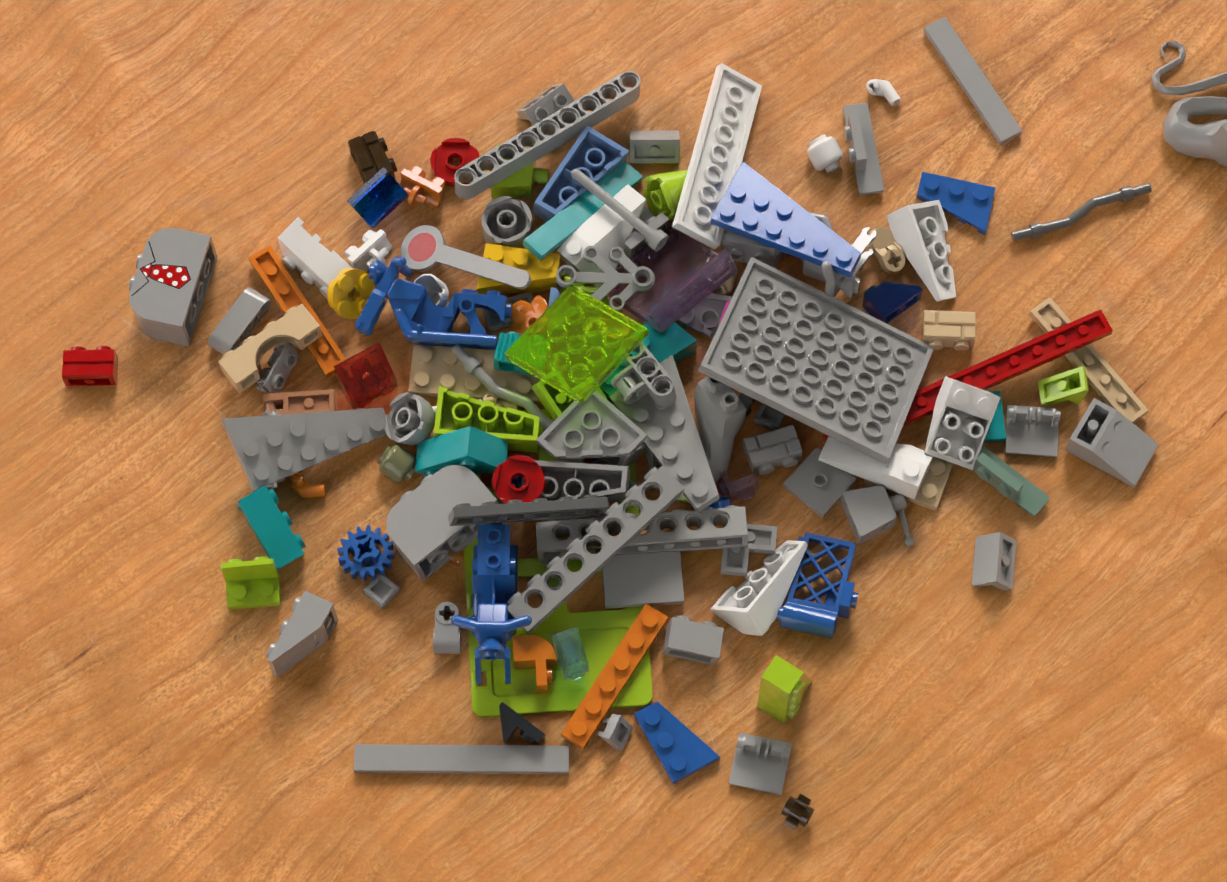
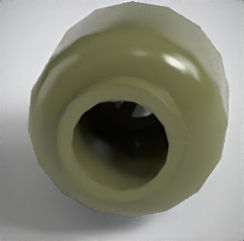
[377,445,415,483]

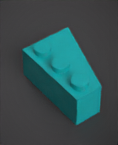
[415,426,508,477]
[236,486,306,570]

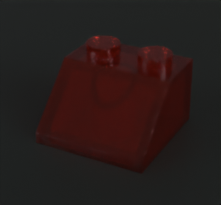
[333,342,397,410]

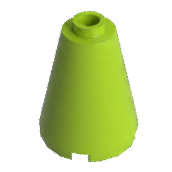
[643,169,688,222]

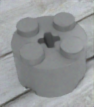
[481,196,533,249]

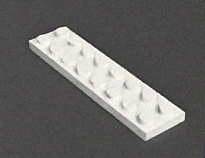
[672,63,762,249]

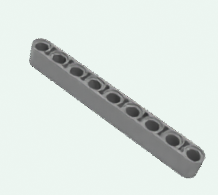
[455,71,641,200]

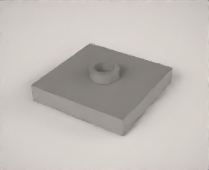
[783,447,856,519]

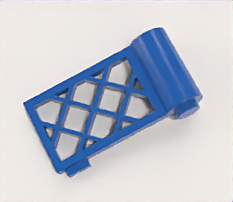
[777,532,856,639]

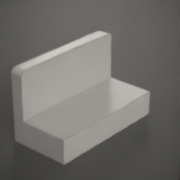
[630,130,680,163]
[972,532,1017,591]

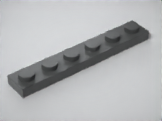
[448,495,609,526]

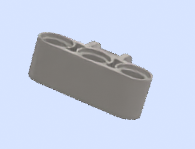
[611,338,676,407]

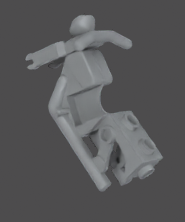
[720,212,877,298]

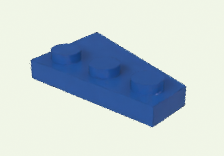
[916,172,996,235]

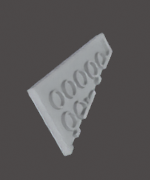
[609,355,719,513]
[221,408,387,491]

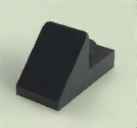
[499,702,546,745]

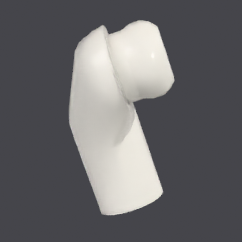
[866,79,901,106]

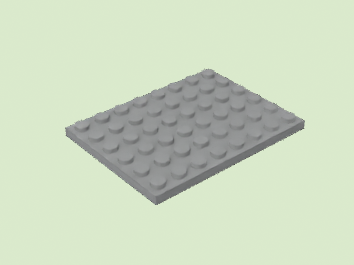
[698,257,934,464]

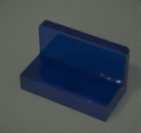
[347,167,409,228]

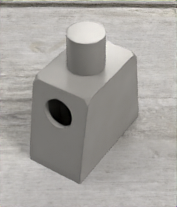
[840,485,907,545]

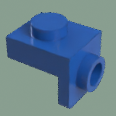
[825,581,859,619]

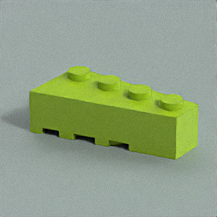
[434,386,541,453]
[757,655,812,724]

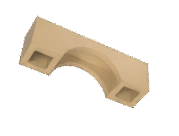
[218,304,323,394]

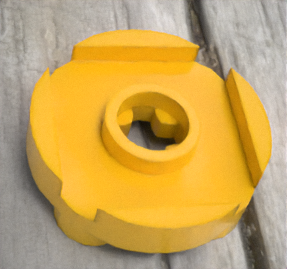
[327,268,375,319]

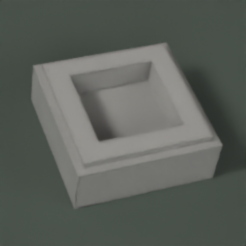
[363,574,400,610]

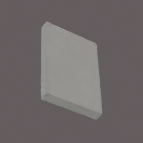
[602,551,684,609]

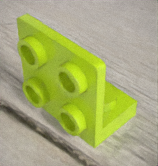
[221,556,281,610]

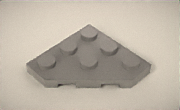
[536,385,647,460]

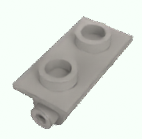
[256,342,299,393]

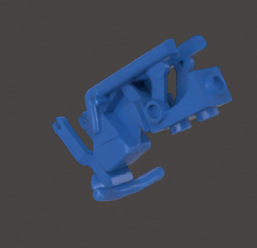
[355,256,512,350]
[451,523,532,684]

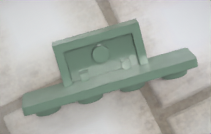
[973,445,1050,517]

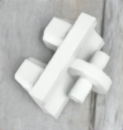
[345,229,393,272]

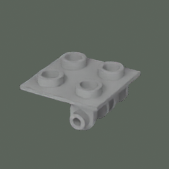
[1006,405,1061,457]
[729,732,792,795]

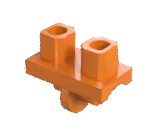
[399,166,445,209]

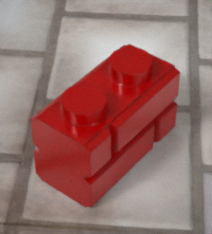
[62,346,118,386]

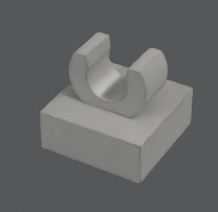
[597,713,633,751]

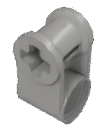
[433,602,461,654]

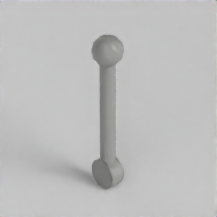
[898,509,915,547]

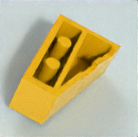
[477,243,561,297]

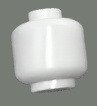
[807,134,843,173]

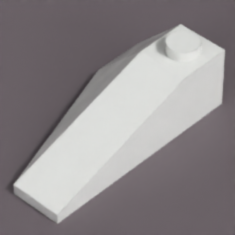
[557,185,647,288]
[886,200,956,302]
[818,437,934,500]
[711,540,808,636]

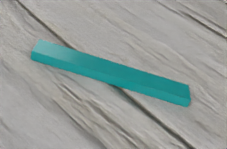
[523,161,643,261]

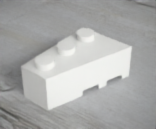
[278,217,353,298]

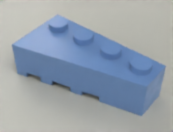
[532,126,629,222]

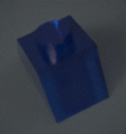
[862,282,923,324]

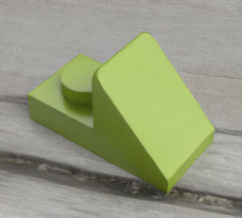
[1038,366,1089,407]

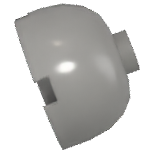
[384,392,435,445]

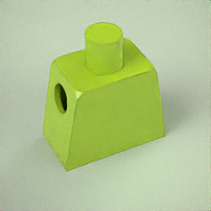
[491,145,549,199]

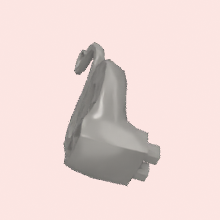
[1151,41,1227,167]
[591,376,746,491]

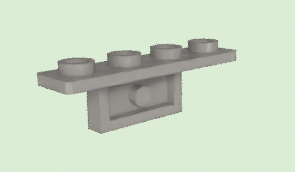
[843,103,884,195]

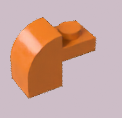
[513,635,557,693]

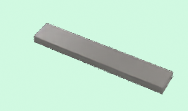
[924,17,1022,145]

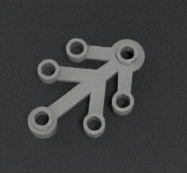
[556,246,655,312]

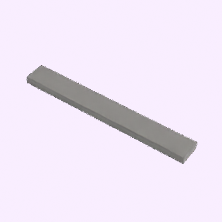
[354,744,569,774]

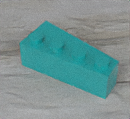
[593,309,697,404]

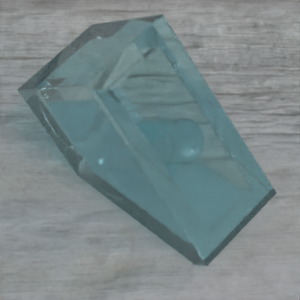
[552,627,589,680]

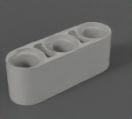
[208,287,271,355]

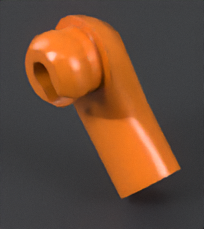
[289,472,326,499]

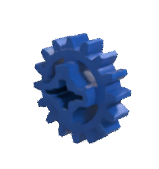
[337,525,395,582]

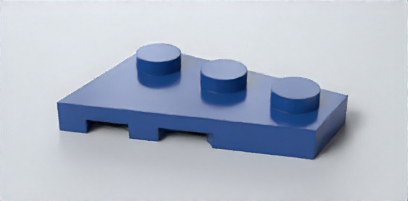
[634,701,720,784]

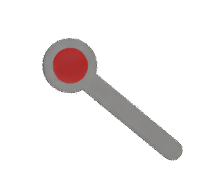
[401,225,531,289]

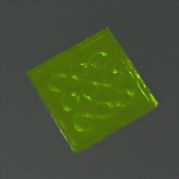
[504,285,649,405]

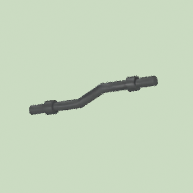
[1011,183,1152,242]

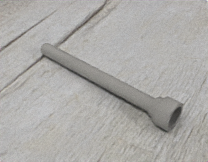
[571,169,669,252]

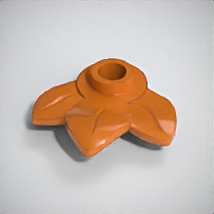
[506,295,549,337]

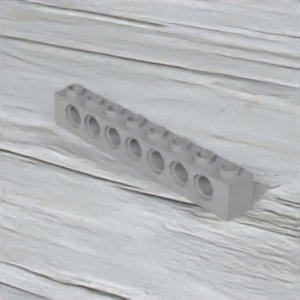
[507,465,685,634]
[536,505,748,562]

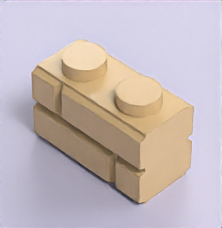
[922,310,975,351]

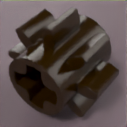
[781,794,815,829]

